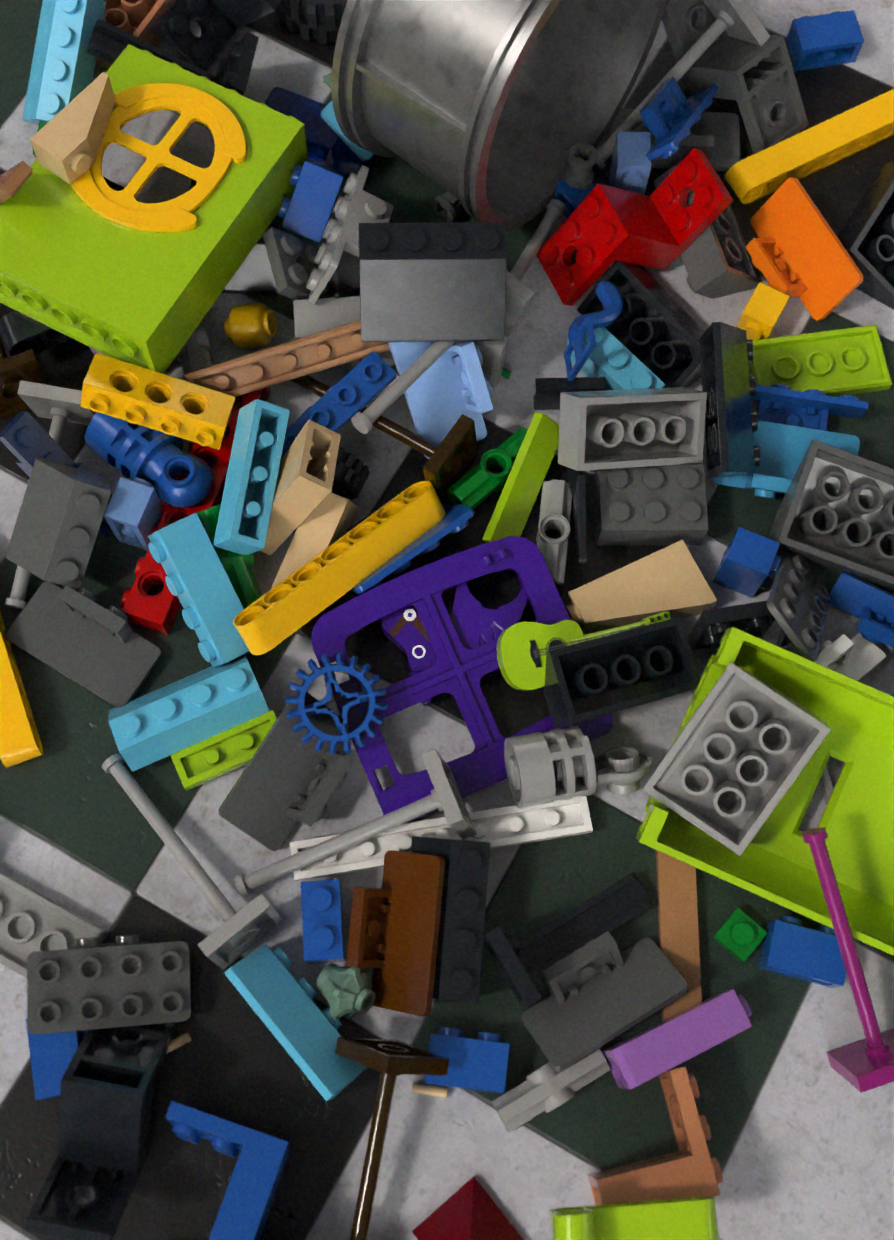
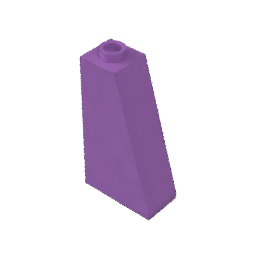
[601,989,752,1090]

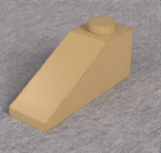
[30,72,116,184]

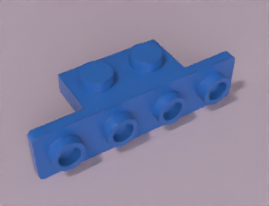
[640,77,719,161]
[281,352,397,458]
[750,381,869,431]
[828,571,894,650]

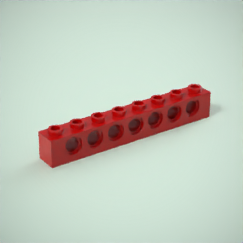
[121,386,271,635]

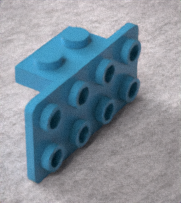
[711,420,860,499]

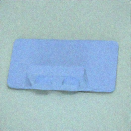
[388,341,494,459]

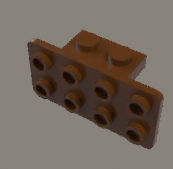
[346,850,445,1016]

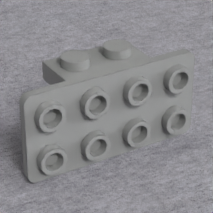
[306,165,394,304]

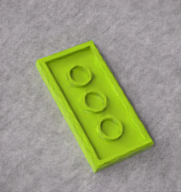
[748,324,892,406]

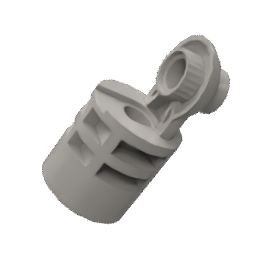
[504,725,653,809]

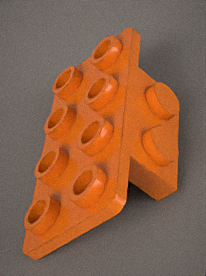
[745,178,864,321]

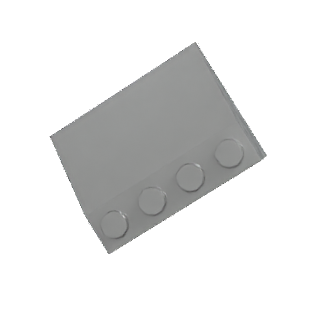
[642,662,831,856]

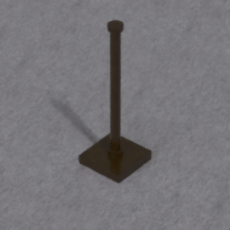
[0,338,50,419]
[290,375,478,505]
[335,1037,450,1240]

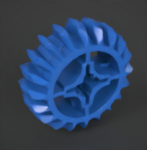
[285,652,387,755]

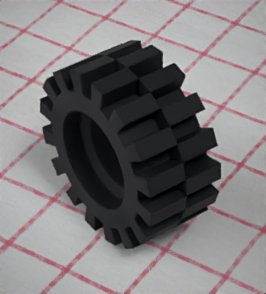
[331,446,370,500]

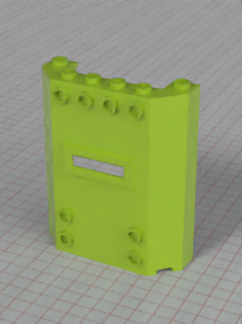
[636,627,894,956]

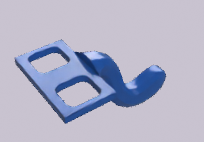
[563,280,623,381]

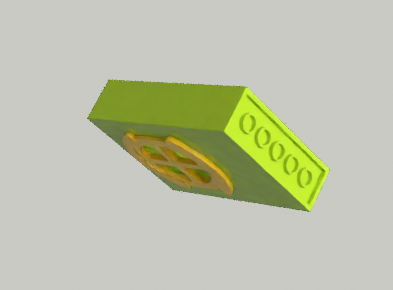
[0,44,308,374]

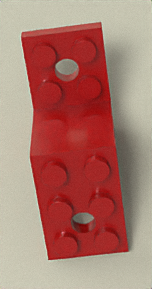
[536,148,733,306]

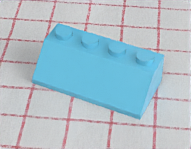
[22,0,106,125]
[108,654,270,772]
[224,944,368,1101]

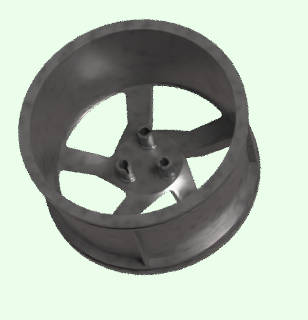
[331,0,667,232]

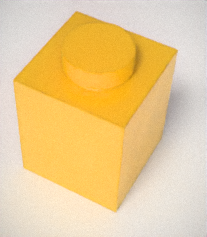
[736,282,790,340]

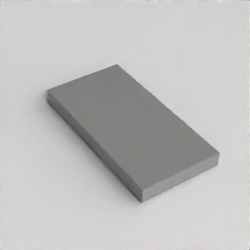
[0,870,108,978]

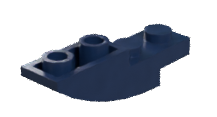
[0,411,113,538]

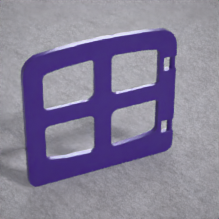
[311,536,613,824]

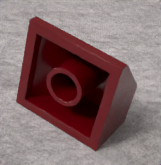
[412,1176,523,1240]

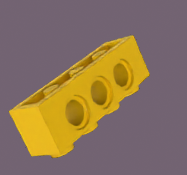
[80,353,236,450]

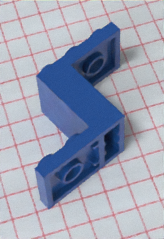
[165,1101,291,1240]

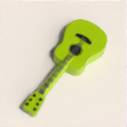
[496,611,671,691]

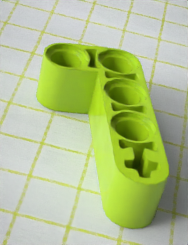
[549,1196,719,1240]

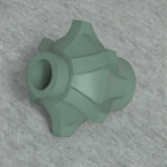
[316,963,376,1020]

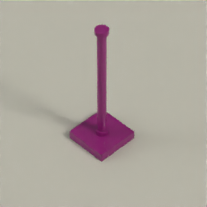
[802,827,894,1093]

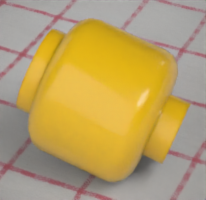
[224,302,277,349]

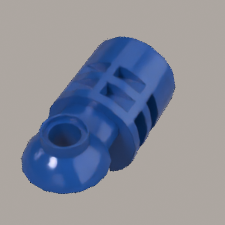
[85,413,213,508]

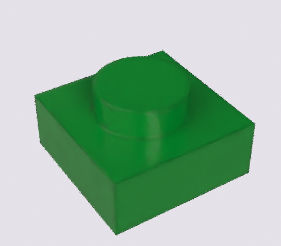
[712,907,768,963]

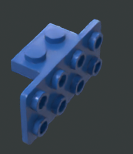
[346,496,475,594]

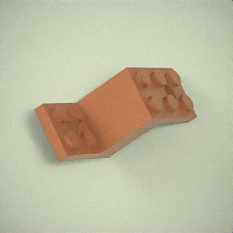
[588,1067,723,1205]

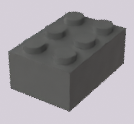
[594,464,709,545]

